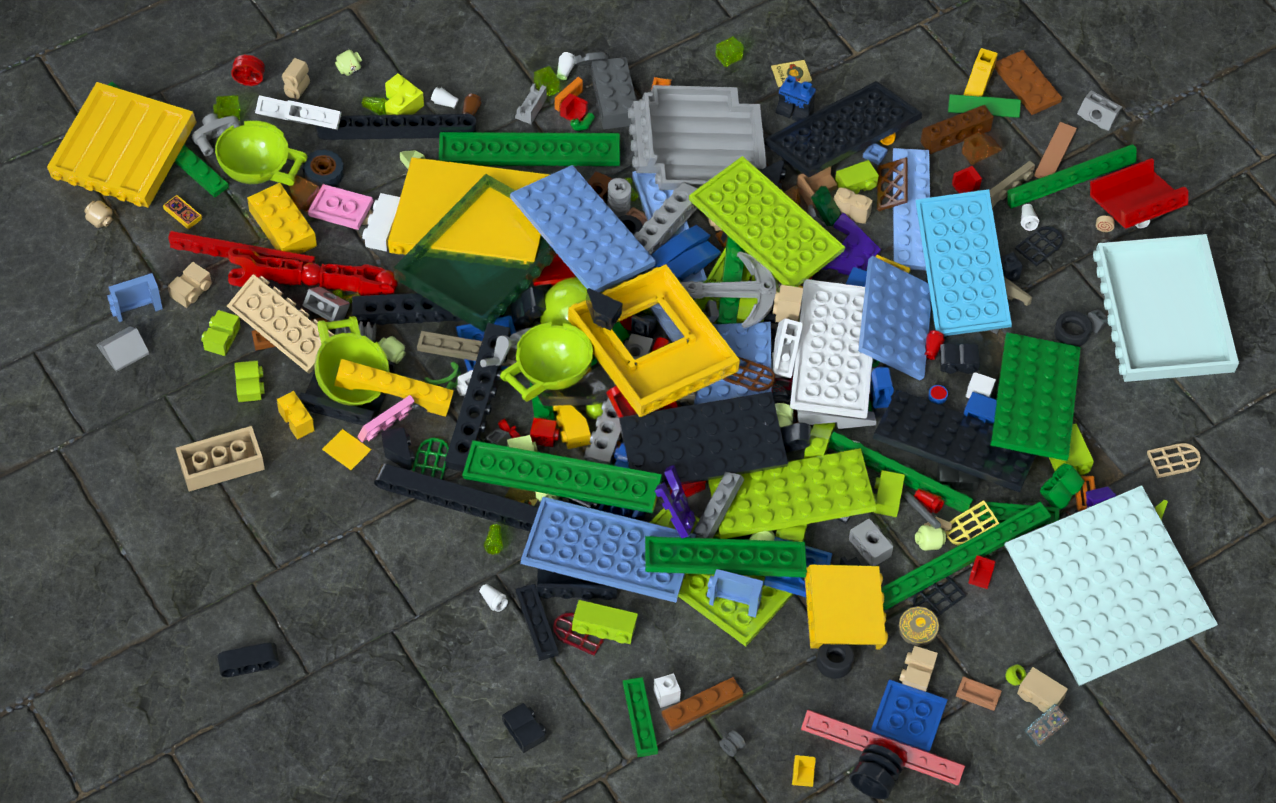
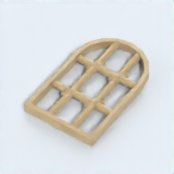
[1147,443,1201,478]

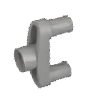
[192,114,241,156]

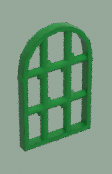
[412,438,449,480]

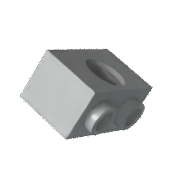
[1077,90,1122,131]
[302,286,350,321]
[849,518,893,566]

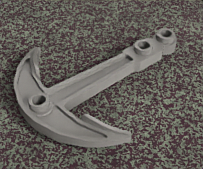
[681,252,776,328]

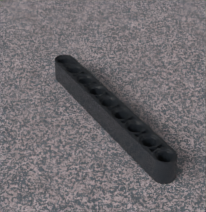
[316,114,477,140]
[374,464,539,532]

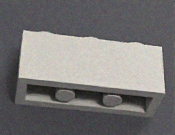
[363,193,400,251]

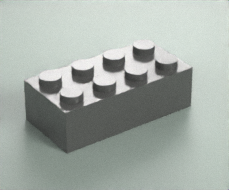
[591,57,636,130]

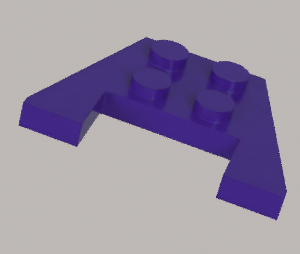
[822,213,881,275]
[655,465,696,538]

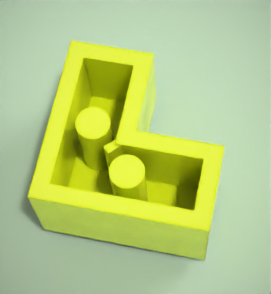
[385,74,424,115]

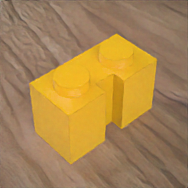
[277,391,314,439]

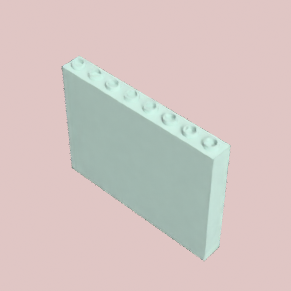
[1093,234,1239,382]

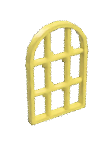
[946,501,1000,546]

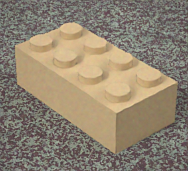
[176,426,265,492]

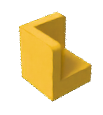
[792,755,816,787]

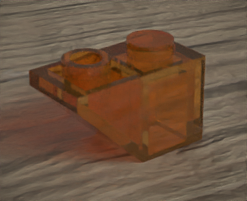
[962,132,1001,165]

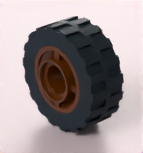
[303,150,343,190]

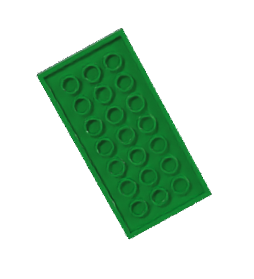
[991,332,1081,461]

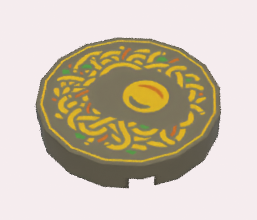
[898,606,939,646]

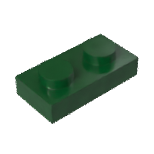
[811,186,842,226]

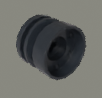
[849,744,904,799]

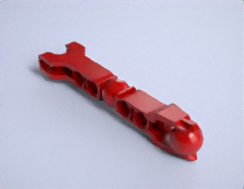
[228,246,398,296]

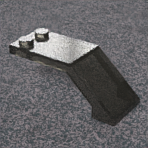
[531,361,636,406]

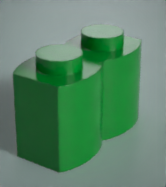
[1040,463,1084,510]

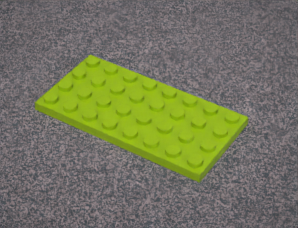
[689,156,845,287]
[708,448,877,539]
[650,508,794,646]

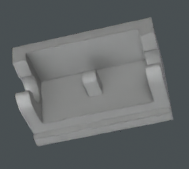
[515,83,547,124]

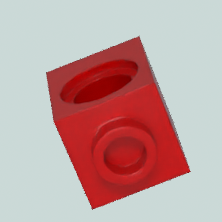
[530,418,560,447]

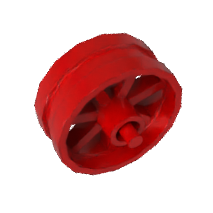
[231,55,265,86]

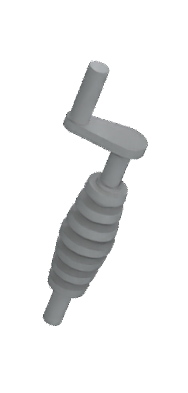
[480,328,531,367]

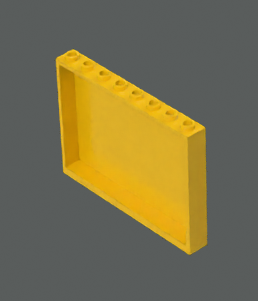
[388,157,549,271]

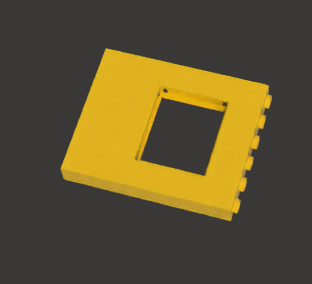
[568,264,740,417]

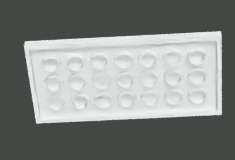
[790,279,872,419]

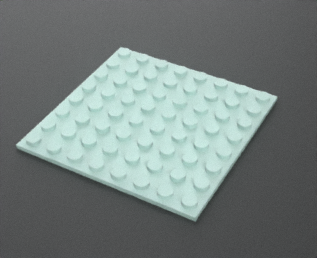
[1005,486,1218,686]

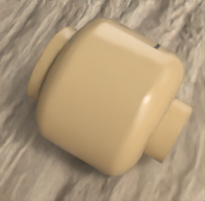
[84,201,113,228]

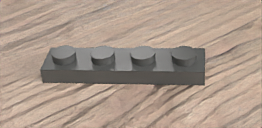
[692,472,744,539]

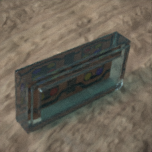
[1024,704,1069,747]

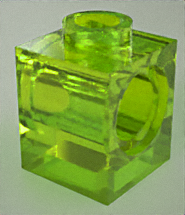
[715,36,744,67]
[534,66,560,97]
[213,95,240,120]

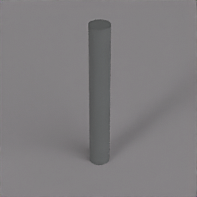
[903,491,941,529]

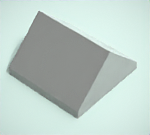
[97,326,149,372]

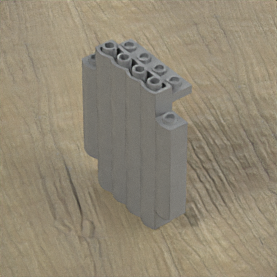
[628,85,767,190]

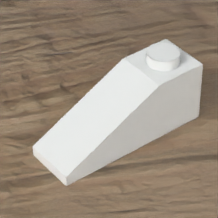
[772,318,803,378]

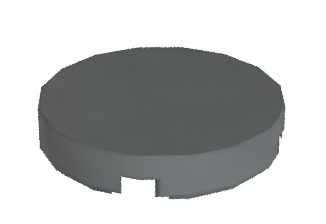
[574,52,610,66]

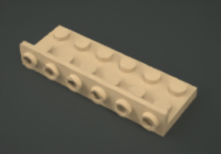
[227,274,334,374]

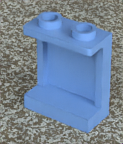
[107,273,163,322]
[707,569,763,618]

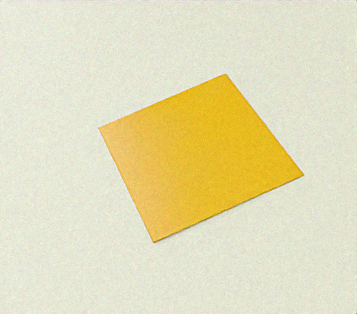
[322,429,371,470]

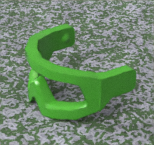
[424,361,461,390]

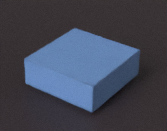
[863,143,888,165]

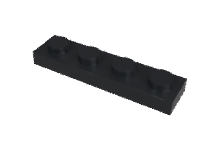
[515,584,559,661]

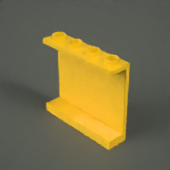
[805,565,888,650]

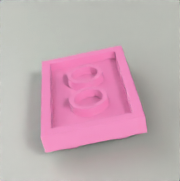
[308,184,374,230]
[357,395,415,442]

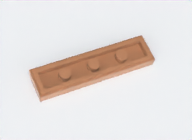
[1034,122,1077,178]

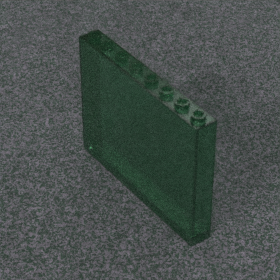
[393,174,557,332]

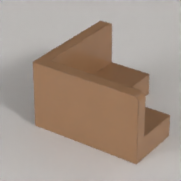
[797,166,837,211]

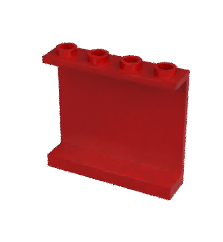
[1090,158,1188,229]

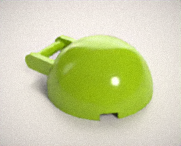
[215,121,308,186]
[540,277,605,326]
[314,316,389,406]
[500,322,593,402]

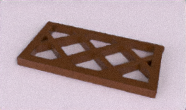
[877,157,908,211]

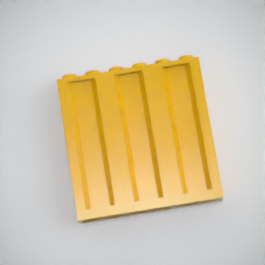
[47,82,196,208]

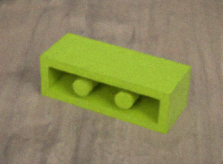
[572,600,638,644]

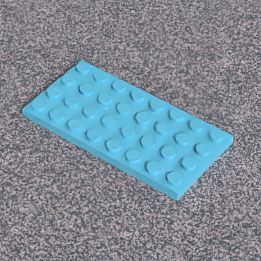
[915,189,1012,336]

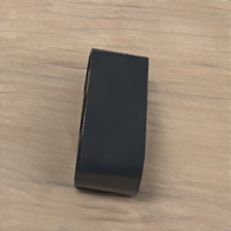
[780,423,811,453]
[217,642,279,678]

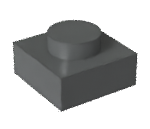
[702,300,719,324]

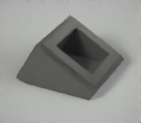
[807,204,826,228]
[1087,309,1108,333]
[484,428,512,447]

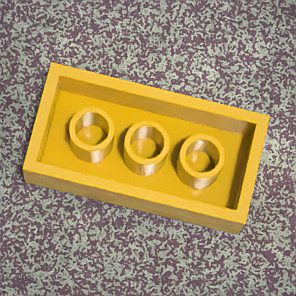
[247,183,317,254]

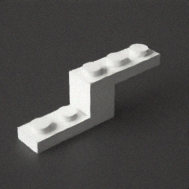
[255,96,342,130]

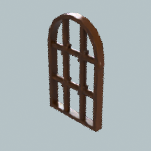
[723,356,775,392]

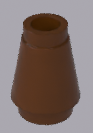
[462,93,481,116]

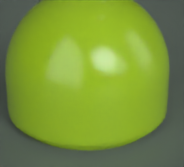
[586,399,603,419]
[1005,664,1026,685]

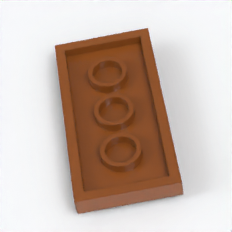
[994,50,1062,115]

